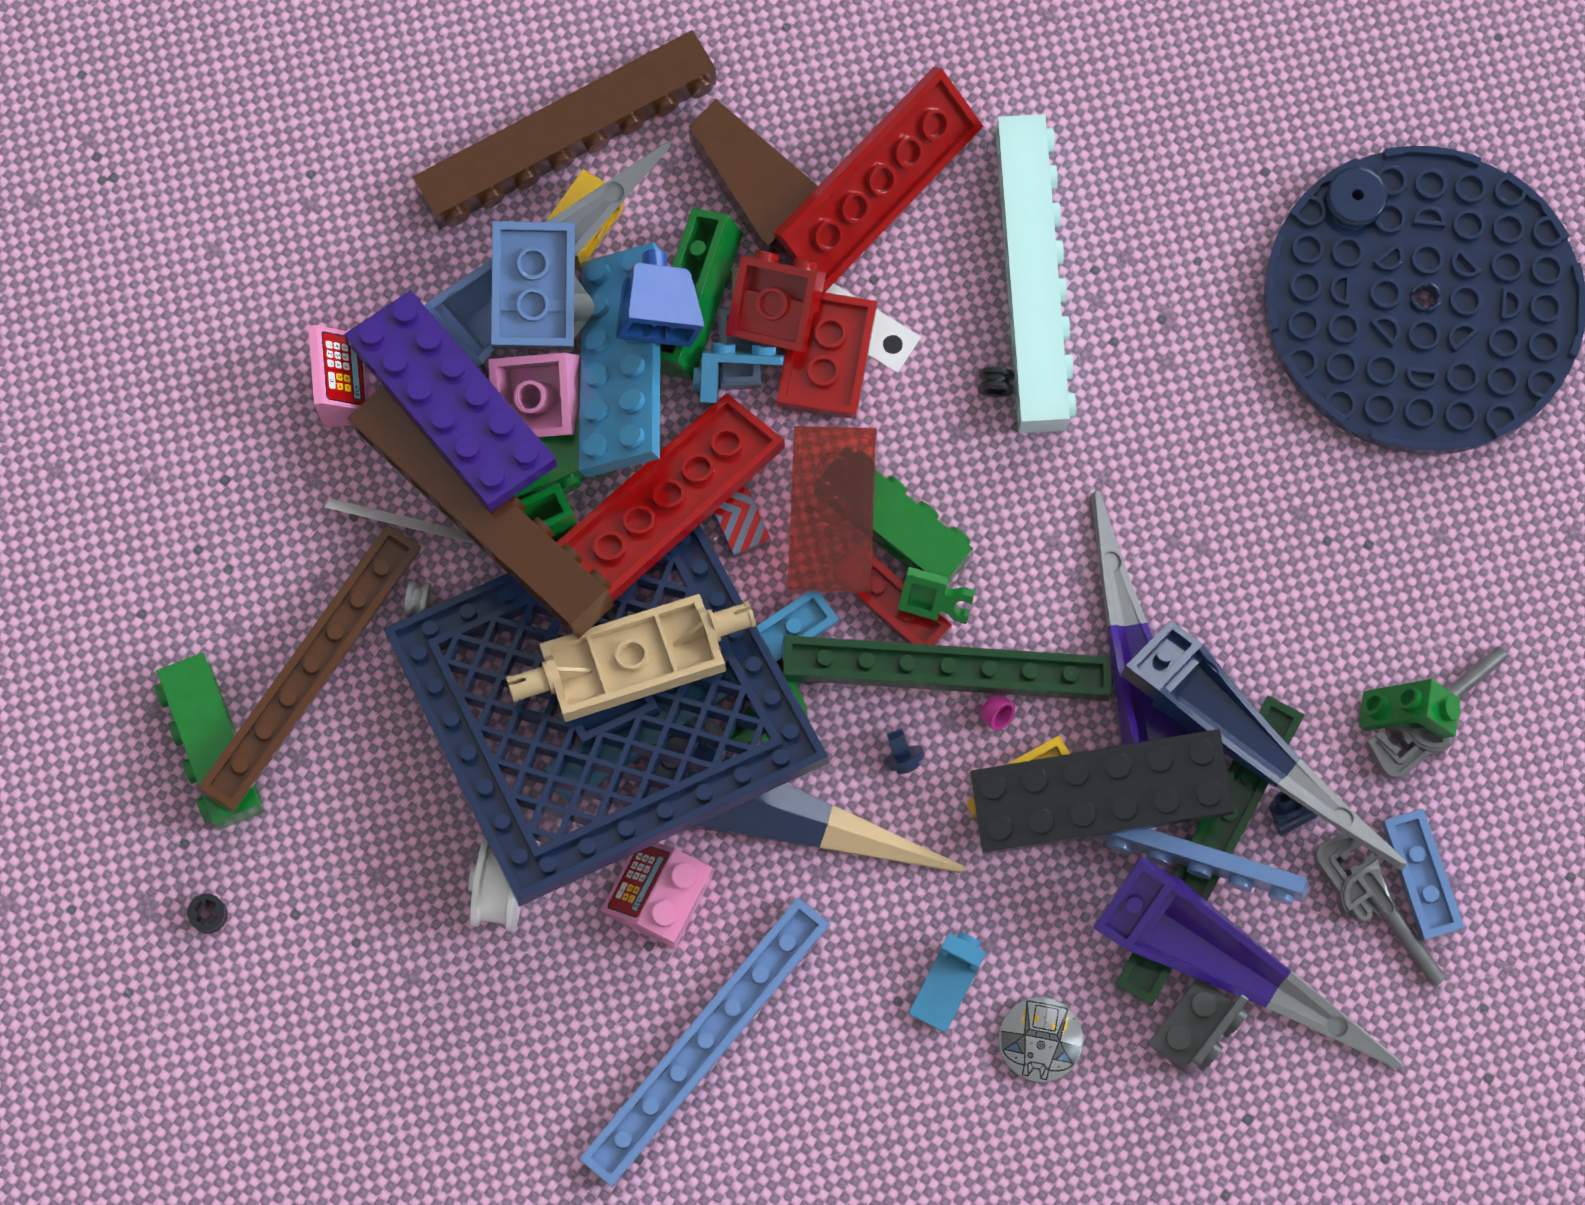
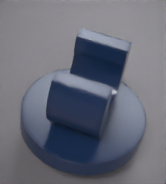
[884,728,925,774]

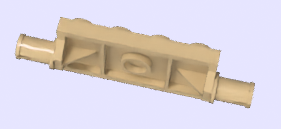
[506,594,756,722]

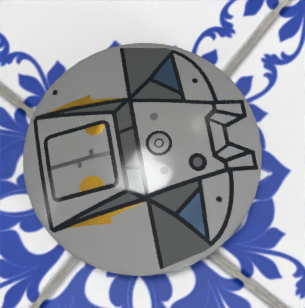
[999,997,1083,1082]

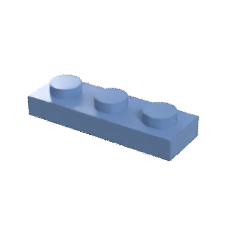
[1381,808,1465,942]

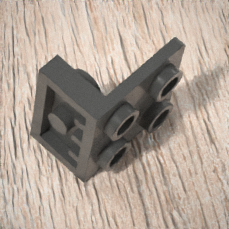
[1147,978,1249,1075]

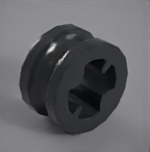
[978,367,1015,397]
[187,894,228,934]

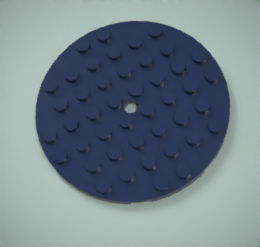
[1264,146,1585,454]

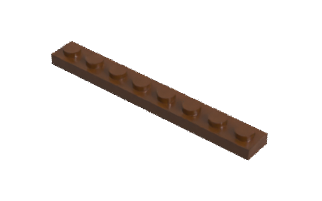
[198,524,421,814]

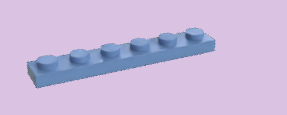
[1080,828,1309,905]

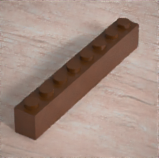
[413,30,716,230]
[348,385,614,639]

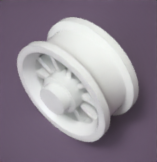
[468,837,521,932]

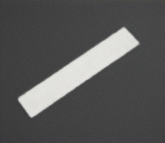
[325,499,473,543]

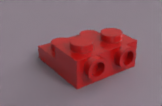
[725,250,826,352]

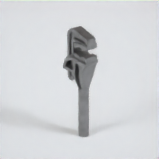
[1365,646,1508,780]
[1314,834,1447,987]

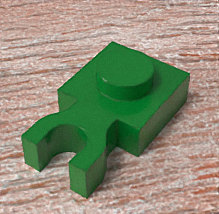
[897,567,976,624]

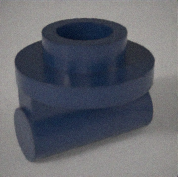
[1269,791,1318,836]

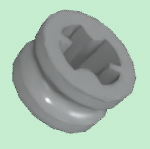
[404,581,432,618]

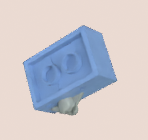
[491,221,594,350]

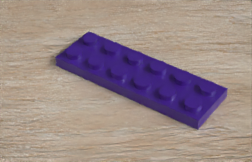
[344,290,557,512]

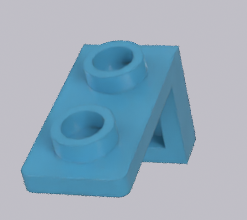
[693,343,784,403]
[909,932,987,1032]

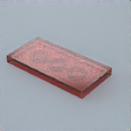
[788,426,877,593]

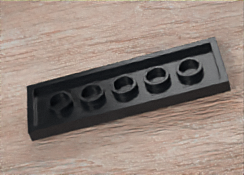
[970,729,1235,855]

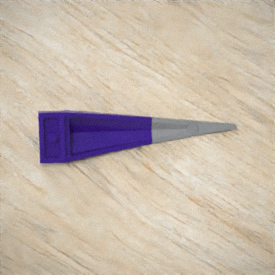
[1091,490,1193,745]
[1093,856,1403,1069]

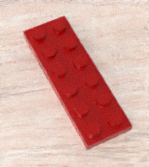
[773,66,984,292]
[556,393,785,601]

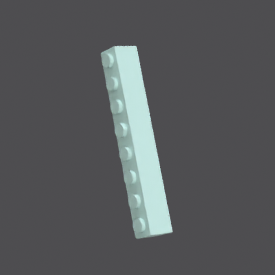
[995,114,1076,433]

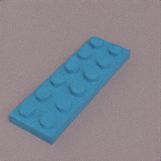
[579,242,660,478]

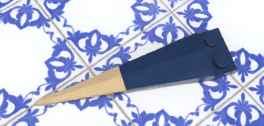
[646,736,966,873]

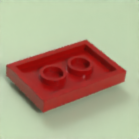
[776,292,877,419]

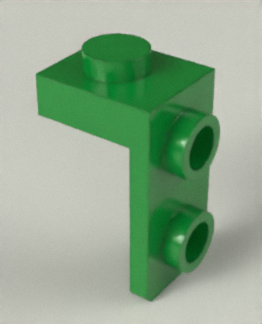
[1359,679,1460,739]

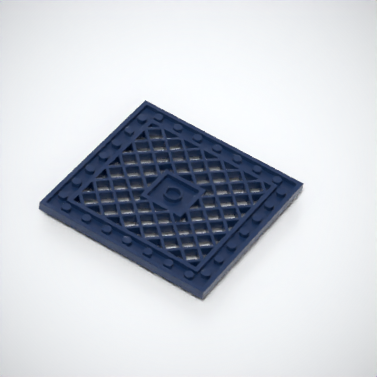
[384,525,829,907]

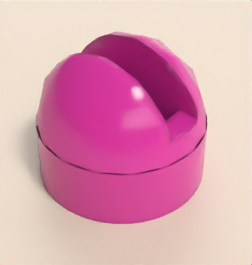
[979,694,1015,731]

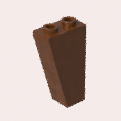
[689,99,818,253]

